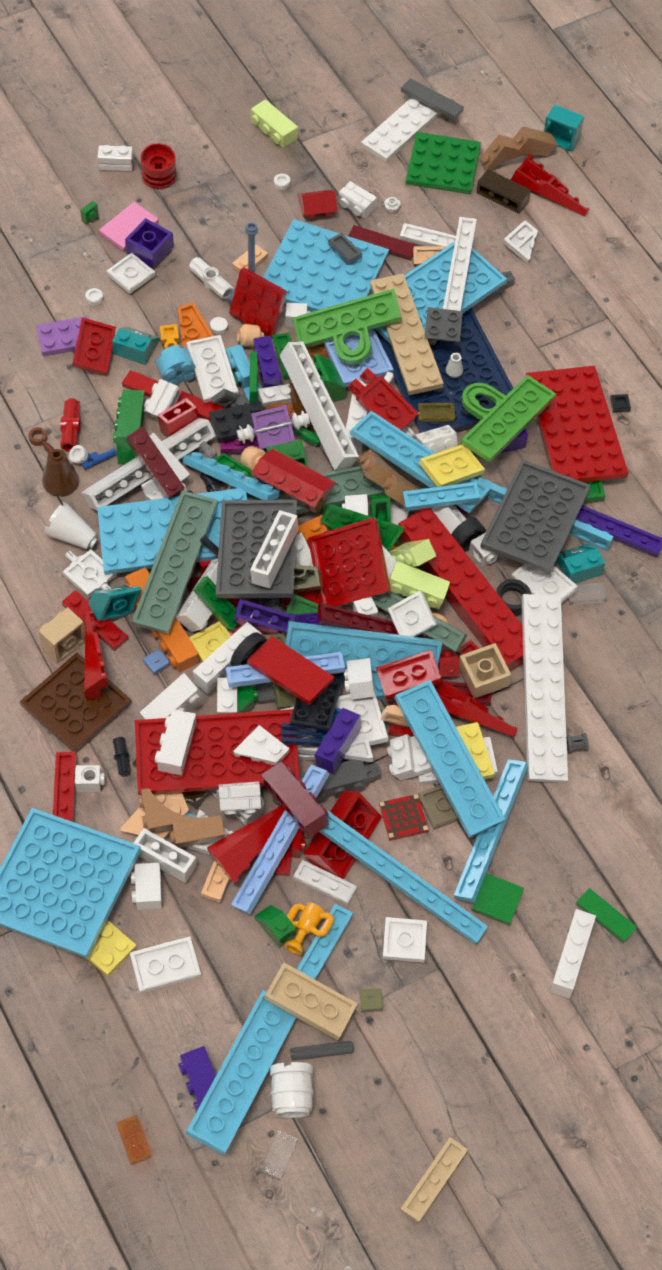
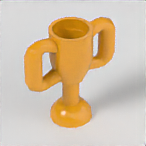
[284,903,334,956]

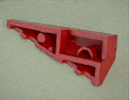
[510,154,590,216]
[84,611,108,700]
[434,681,518,737]
[207,806,285,884]

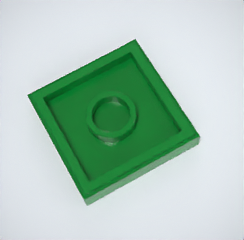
[471,873,524,926]

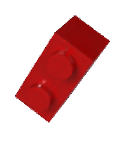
[157,398,199,437]

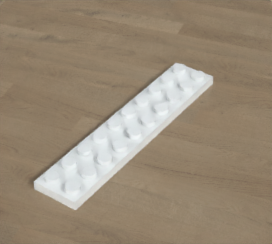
[522,594,568,783]

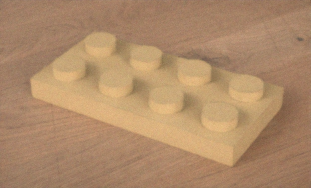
[263,962,358,1040]

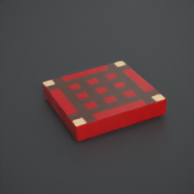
[379,794,428,841]

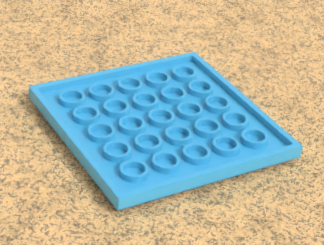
[263,219,389,312]
[0,808,141,959]

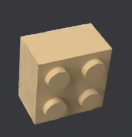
[38,607,85,664]
[459,643,511,699]

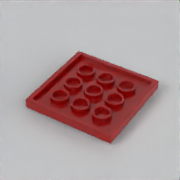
[308,517,391,607]

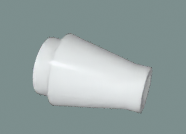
[446,353,463,378]

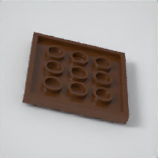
[20,652,132,752]

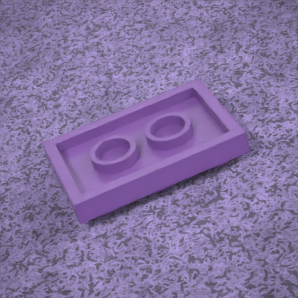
[36,316,88,357]

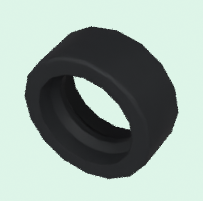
[451,518,486,552]
[496,579,532,616]

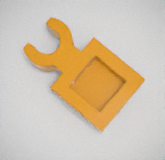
[160,324,179,349]

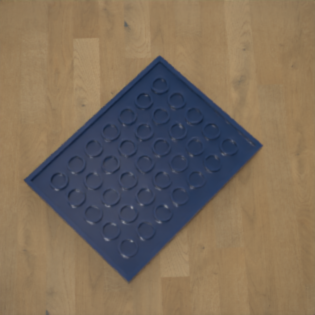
[372,308,513,433]

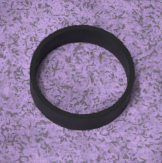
[230,632,267,666]

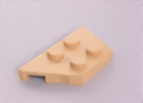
[120,792,190,840]

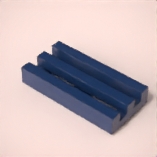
[281,723,322,746]

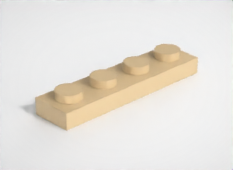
[400,1137,468,1224]

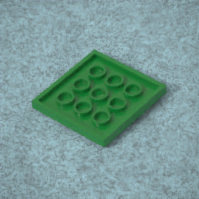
[405,132,481,195]

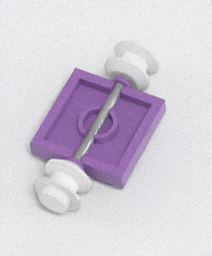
[237,405,310,449]

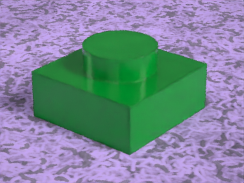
[80,201,99,225]

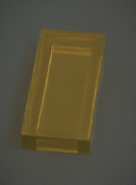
[418,403,455,422]

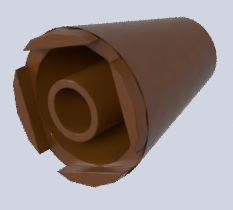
[42,449,79,497]

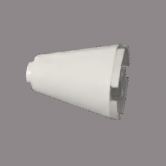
[44,502,98,550]

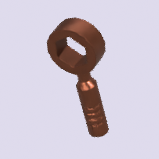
[28,427,54,453]

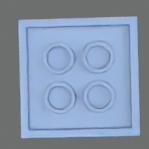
[325,330,394,387]

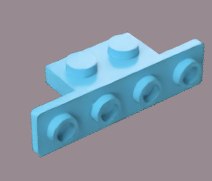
[225,345,261,402]

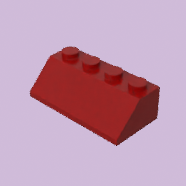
[251,448,336,514]
[303,791,382,880]

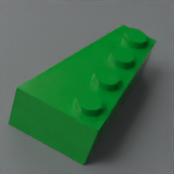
[113,390,145,465]

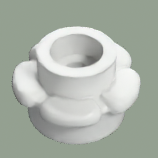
[384,197,401,213]

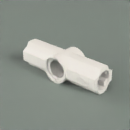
[189,257,234,299]

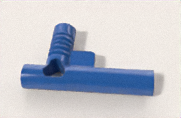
[81,448,117,470]

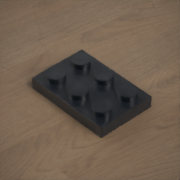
[209,401,264,443]

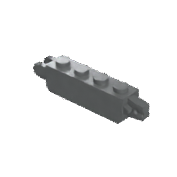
[273,759,381,805]

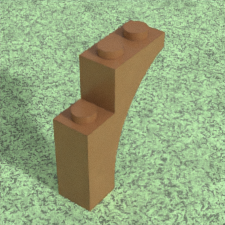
[480,126,558,170]
[359,448,423,513]
[138,788,225,848]

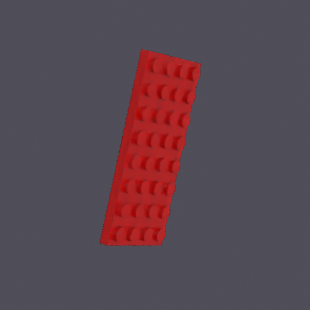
[526,365,628,482]
[134,709,300,795]

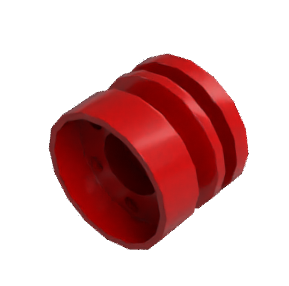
[140,143,176,189]

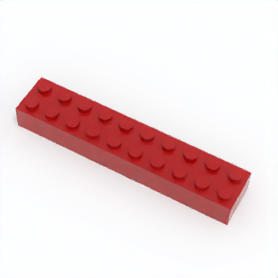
[398,508,524,672]

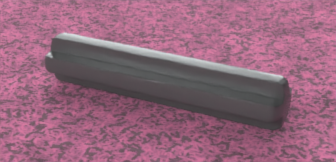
[290,1041,354,1060]

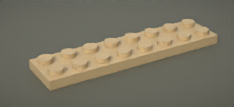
[370,274,443,395]

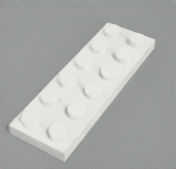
[361,97,441,163]

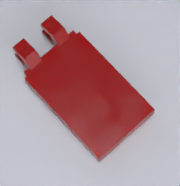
[348,368,419,430]

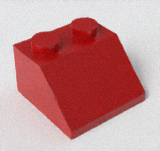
[297,190,338,218]

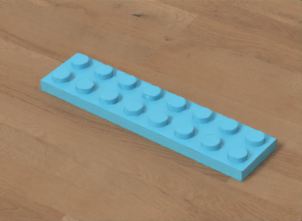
[350,411,490,514]
[285,621,442,672]
[394,680,505,838]
[185,990,296,1155]

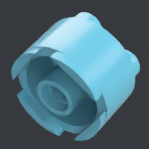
[155,345,196,386]

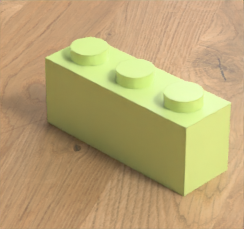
[251,99,298,148]
[389,539,436,567]
[389,561,450,609]

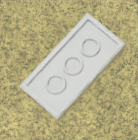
[186,335,239,403]

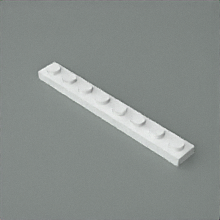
[443,217,477,311]

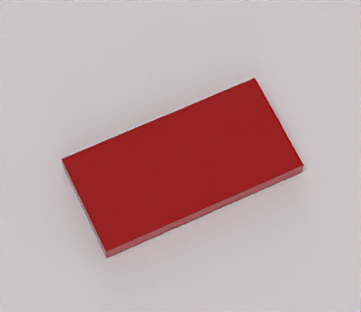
[247,636,334,705]

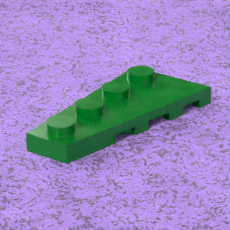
[320,504,404,552]

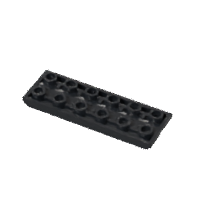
[290,668,347,731]

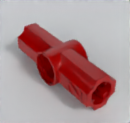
[60,398,80,452]

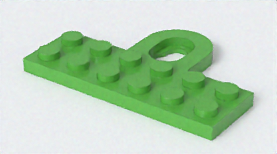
[293,289,402,365]
[461,375,556,463]

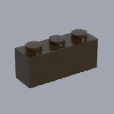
[476,169,531,214]

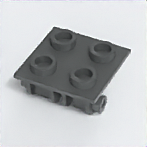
[424,307,463,345]

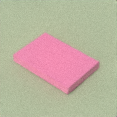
[99,202,159,252]

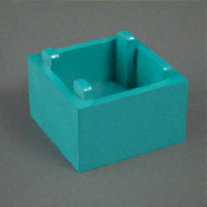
[544,104,584,152]

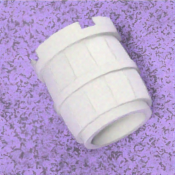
[270,1062,313,1118]

